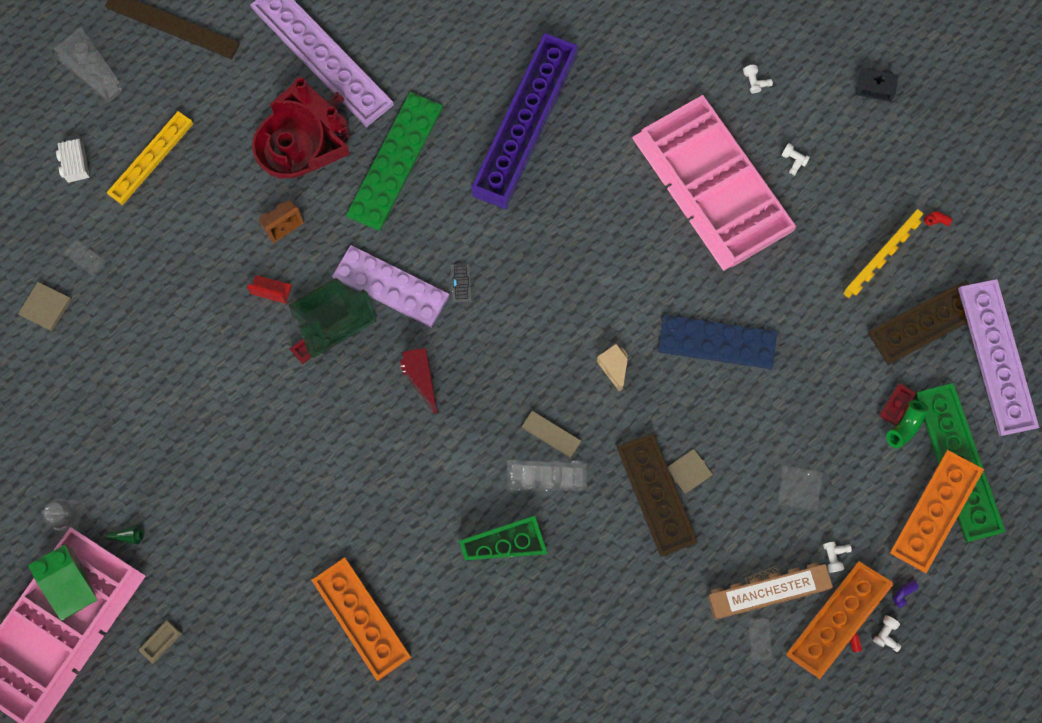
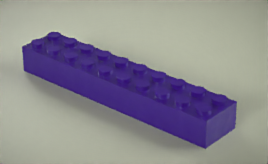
[471,33,578,209]

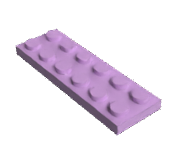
[332,245,449,328]

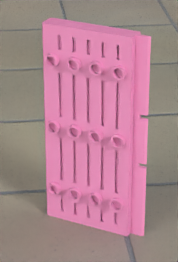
[632,95,796,271]
[0,527,146,723]

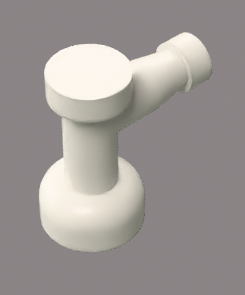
[743,65,773,94]
[781,143,810,176]
[823,542,851,573]
[873,615,901,652]

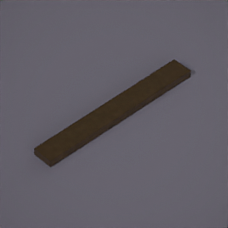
[105,0,240,60]

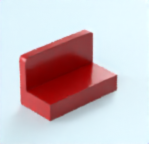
[247,275,292,304]

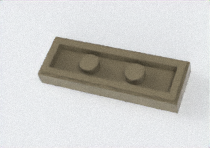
[522,411,581,458]

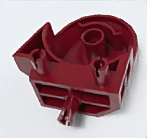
[252,77,350,179]

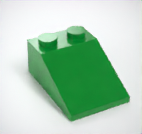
[28,545,98,621]

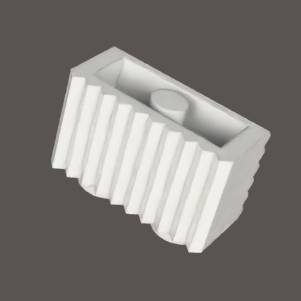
[56,139,90,183]

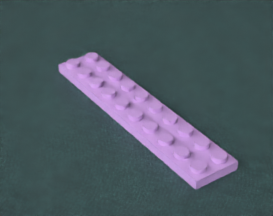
[250,0,394,127]

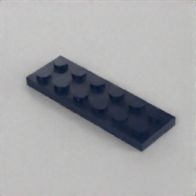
[658,315,777,369]

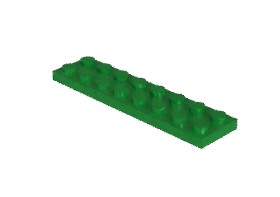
[346,92,443,231]
[915,383,1006,543]

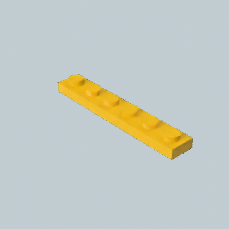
[107,111,193,206]
[843,209,923,298]

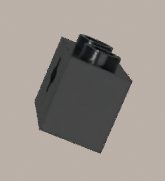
[856,68,899,102]

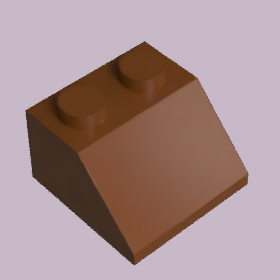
[258,200,304,243]

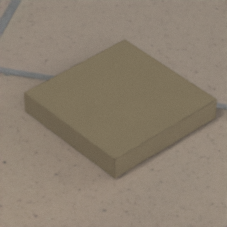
[18,282,72,331]

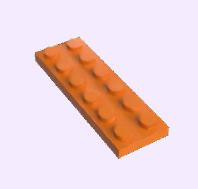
[889,450,984,574]
[311,558,411,681]
[786,561,893,679]

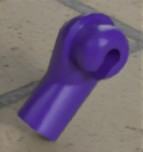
[893,581,919,608]

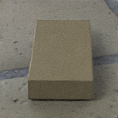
[139,620,182,664]

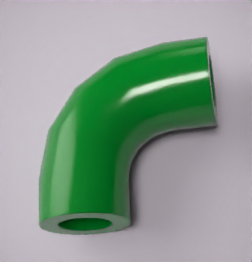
[886,400,928,448]

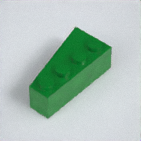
[459,516,548,561]

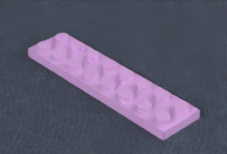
[958,279,1039,437]

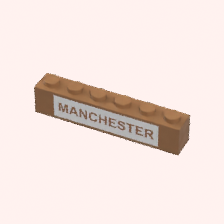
[707,562,833,620]

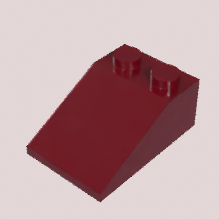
[400,348,438,413]

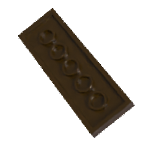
[868,280,969,365]
[617,433,698,557]

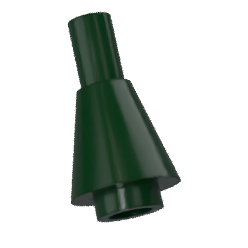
[106,525,144,545]

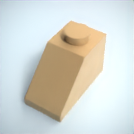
[597,344,628,392]

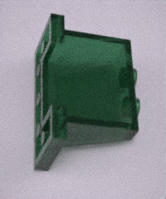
[289,277,377,359]

